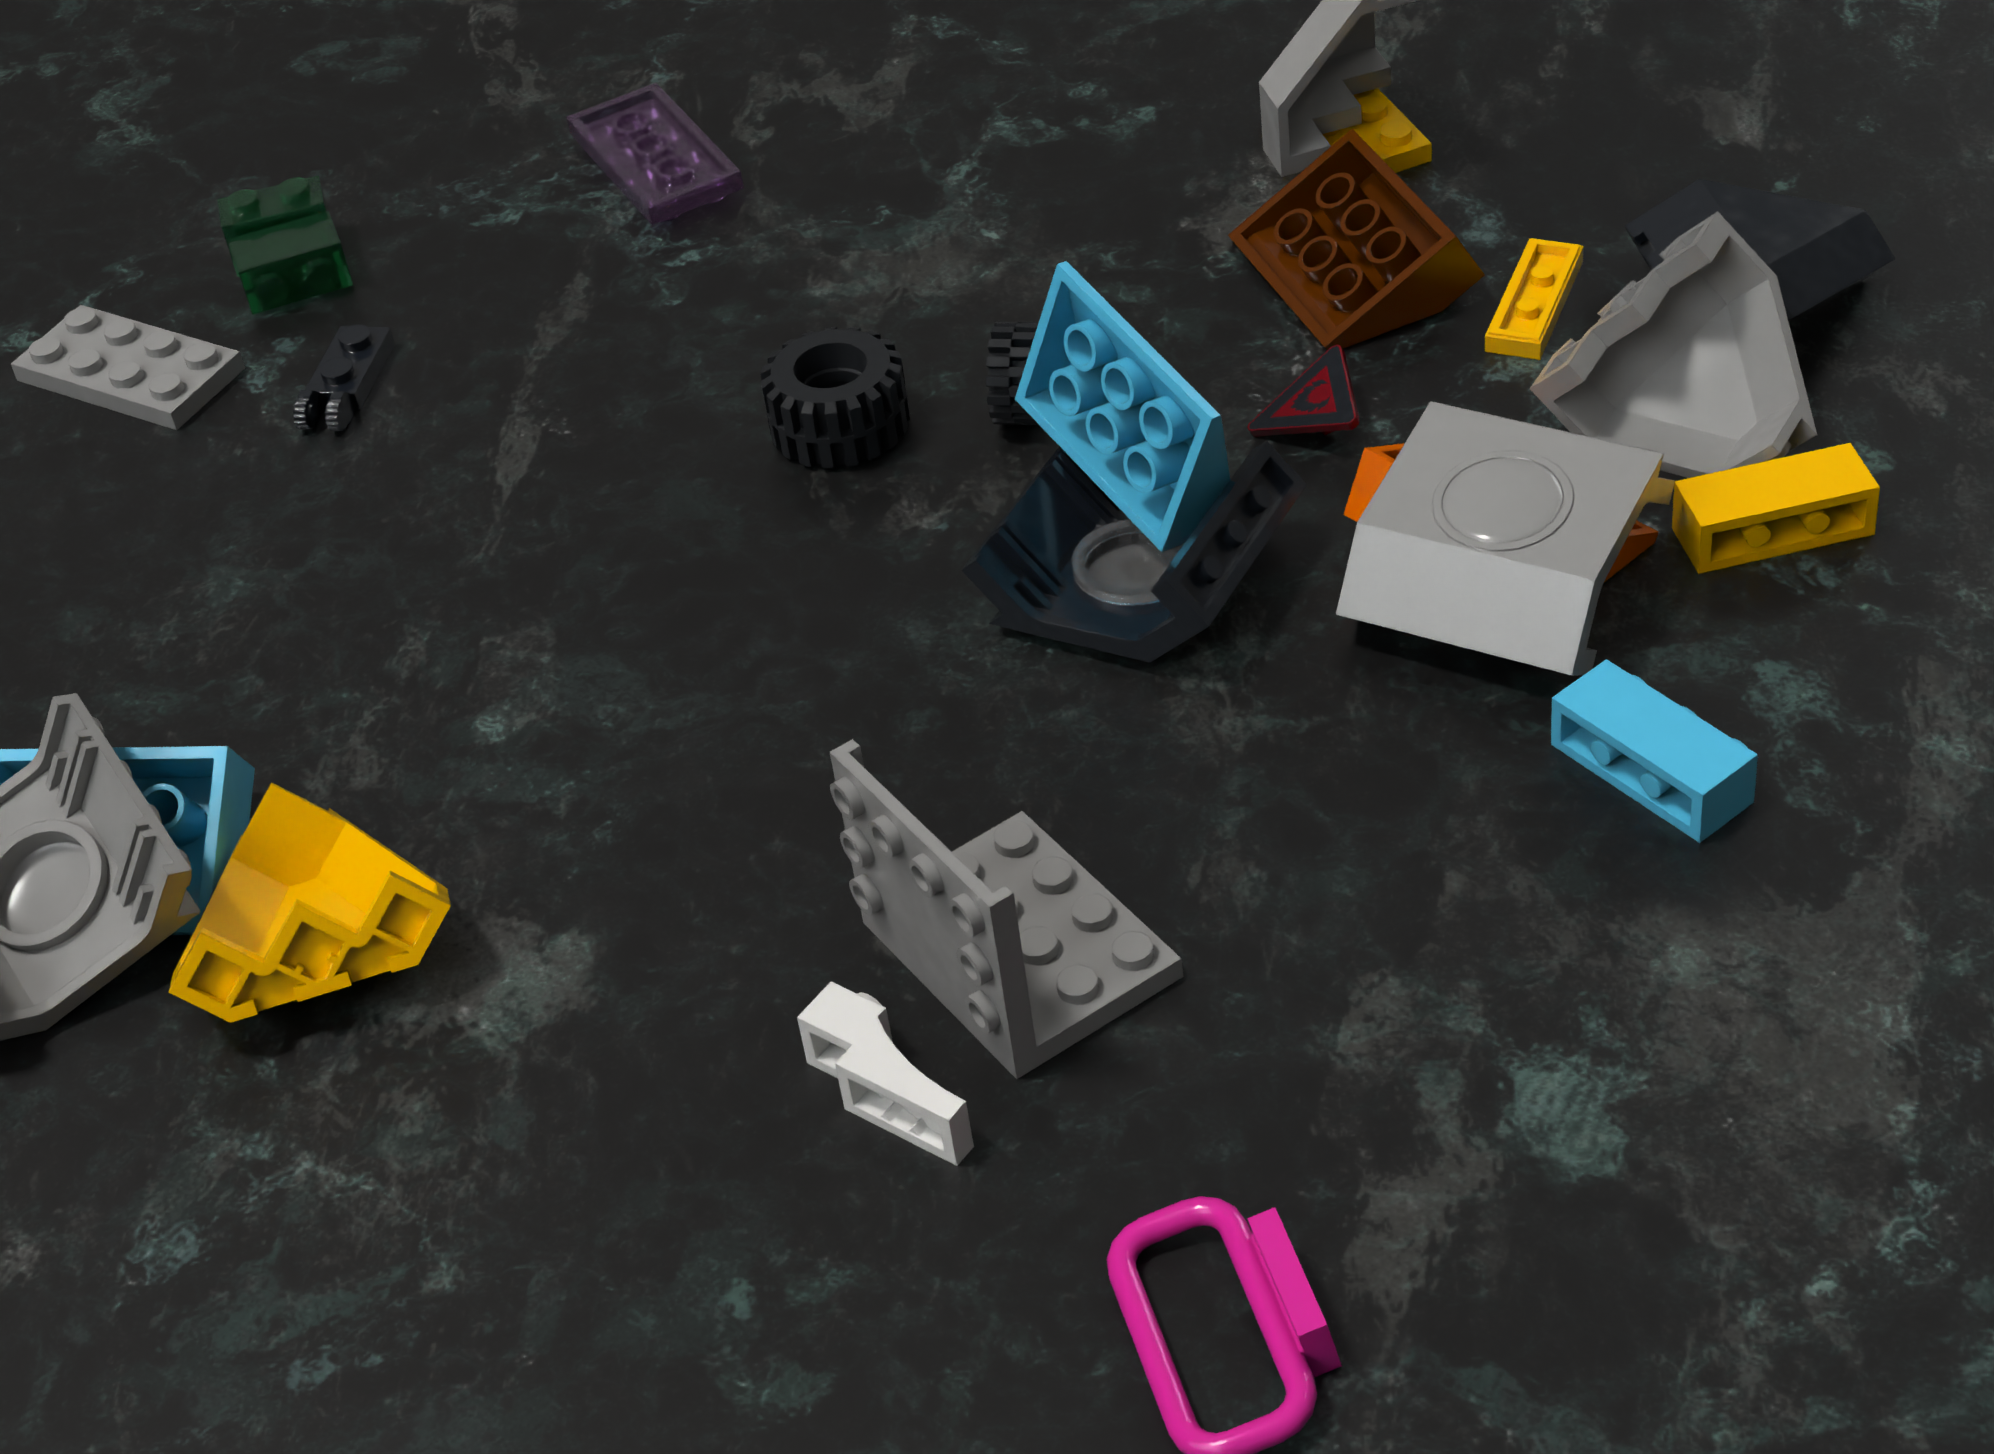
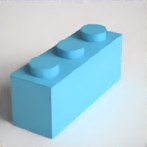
[1551,659,1758,843]

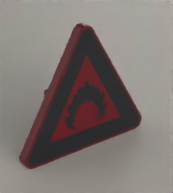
[1247,345,1360,437]

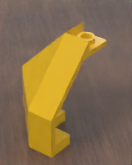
[168,782,451,1023]

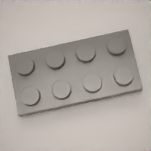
[11,305,245,430]

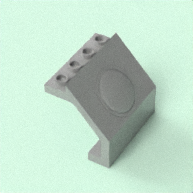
[1336,401,1675,676]
[0,693,201,1041]

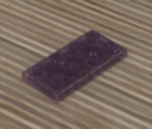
[566,83,744,225]

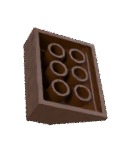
[1228,129,1485,350]

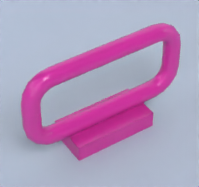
[1106,1196,1342,1454]

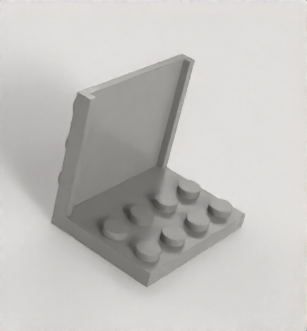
[830,739,1183,1079]

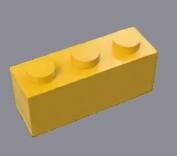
[1672,443,1880,574]

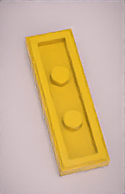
[1485,238,1583,360]

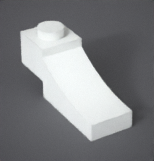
[797,981,974,1166]

